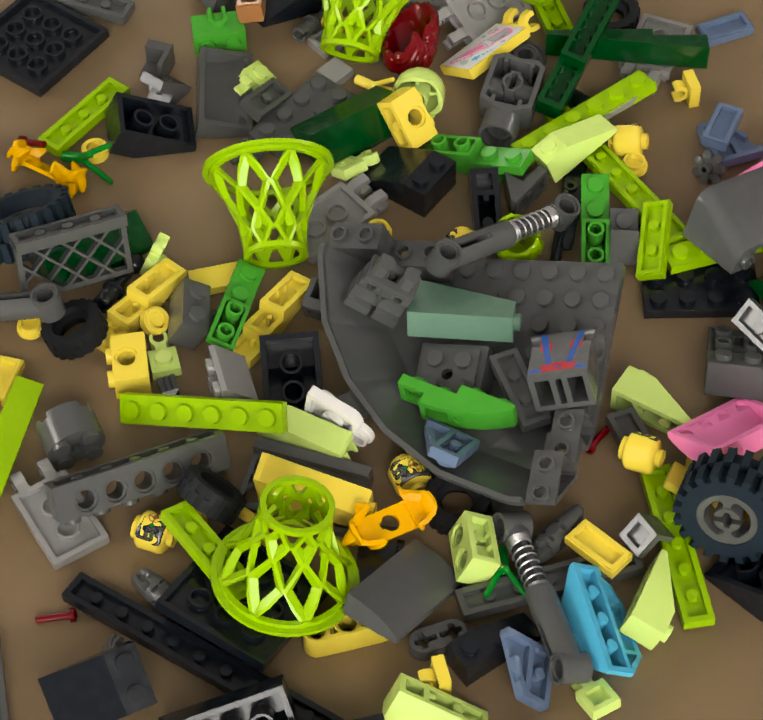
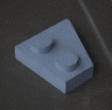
[696,122,763,167]
[424,417,481,469]
[500,626,552,713]

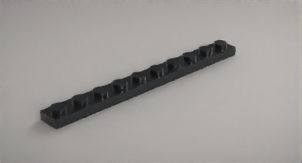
[62,572,344,720]

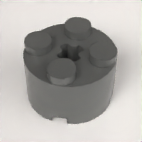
[36,401,105,470]

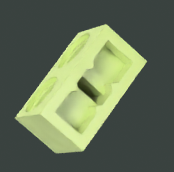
[448,510,501,585]

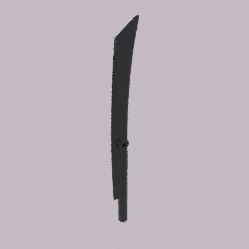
[550,89,591,261]

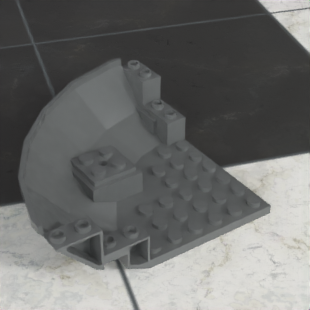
[317,222,626,506]

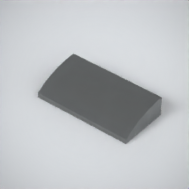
[195,46,252,138]
[343,539,463,644]

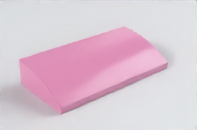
[668,398,763,462]

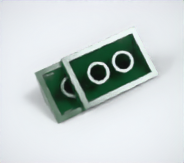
[290,86,393,164]
[28,209,154,287]

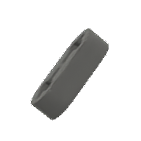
[409,619,468,661]

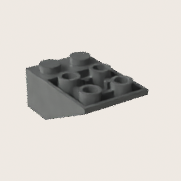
[704,325,763,401]

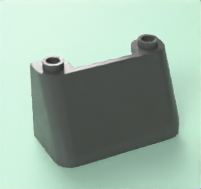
[682,167,763,274]

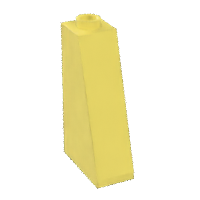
[253,452,378,526]

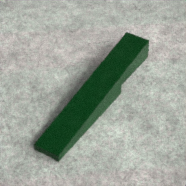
[535,0,621,119]
[545,29,710,69]

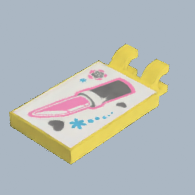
[440,7,540,80]

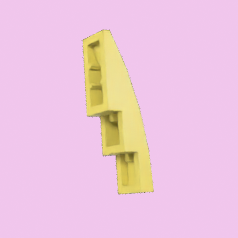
[96,257,187,353]
[233,270,311,369]

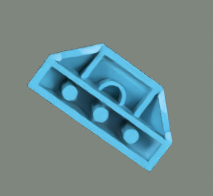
[561,562,642,677]

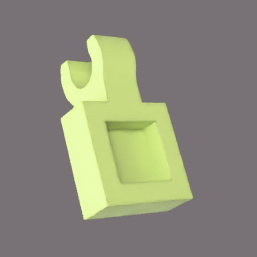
[234,60,276,96]

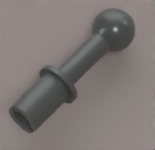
[292,9,323,43]

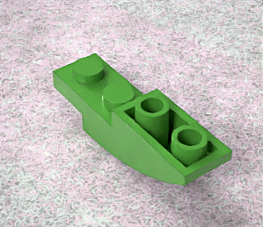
[425,134,535,182]
[580,173,610,263]
[205,259,265,352]
[397,373,518,430]

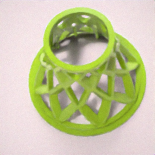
[319,0,409,64]
[202,138,334,269]
[210,475,360,637]

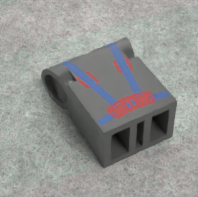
[527,327,606,412]

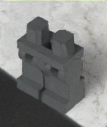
[343,253,422,329]

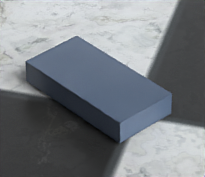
[695,11,754,47]
[700,102,744,152]

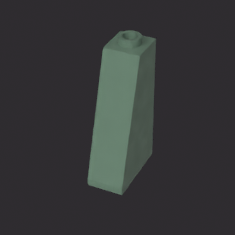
[406,280,522,343]

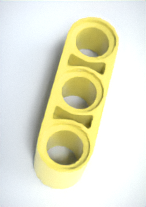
[302,615,388,658]

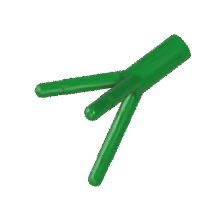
[61,142,114,185]
[484,546,525,598]

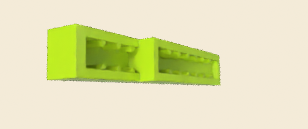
[0,375,44,499]

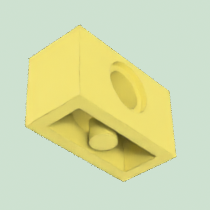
[377,86,438,148]
[105,331,152,399]

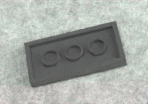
[248,73,356,164]

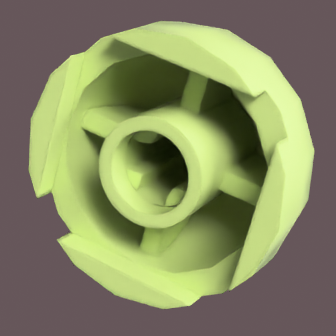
[391,67,446,120]

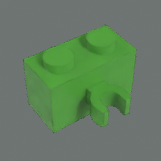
[190,6,247,57]

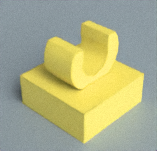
[671,69,701,108]
[417,654,452,695]

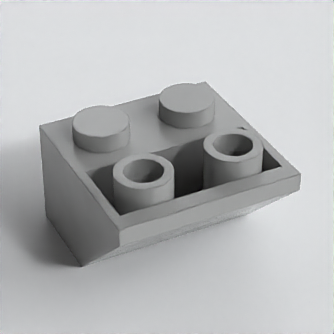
[205,345,258,400]

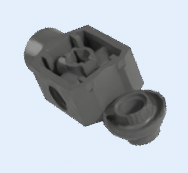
[478,41,547,148]

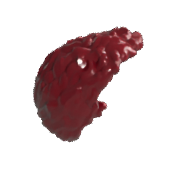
[381,2,440,75]

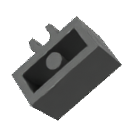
[168,278,217,350]

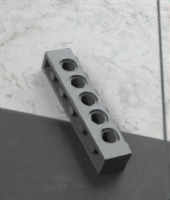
[43,429,233,525]

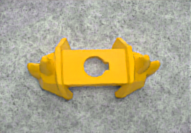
[6,139,88,198]
[341,485,437,550]

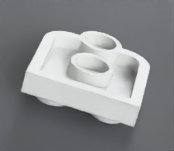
[304,385,375,447]

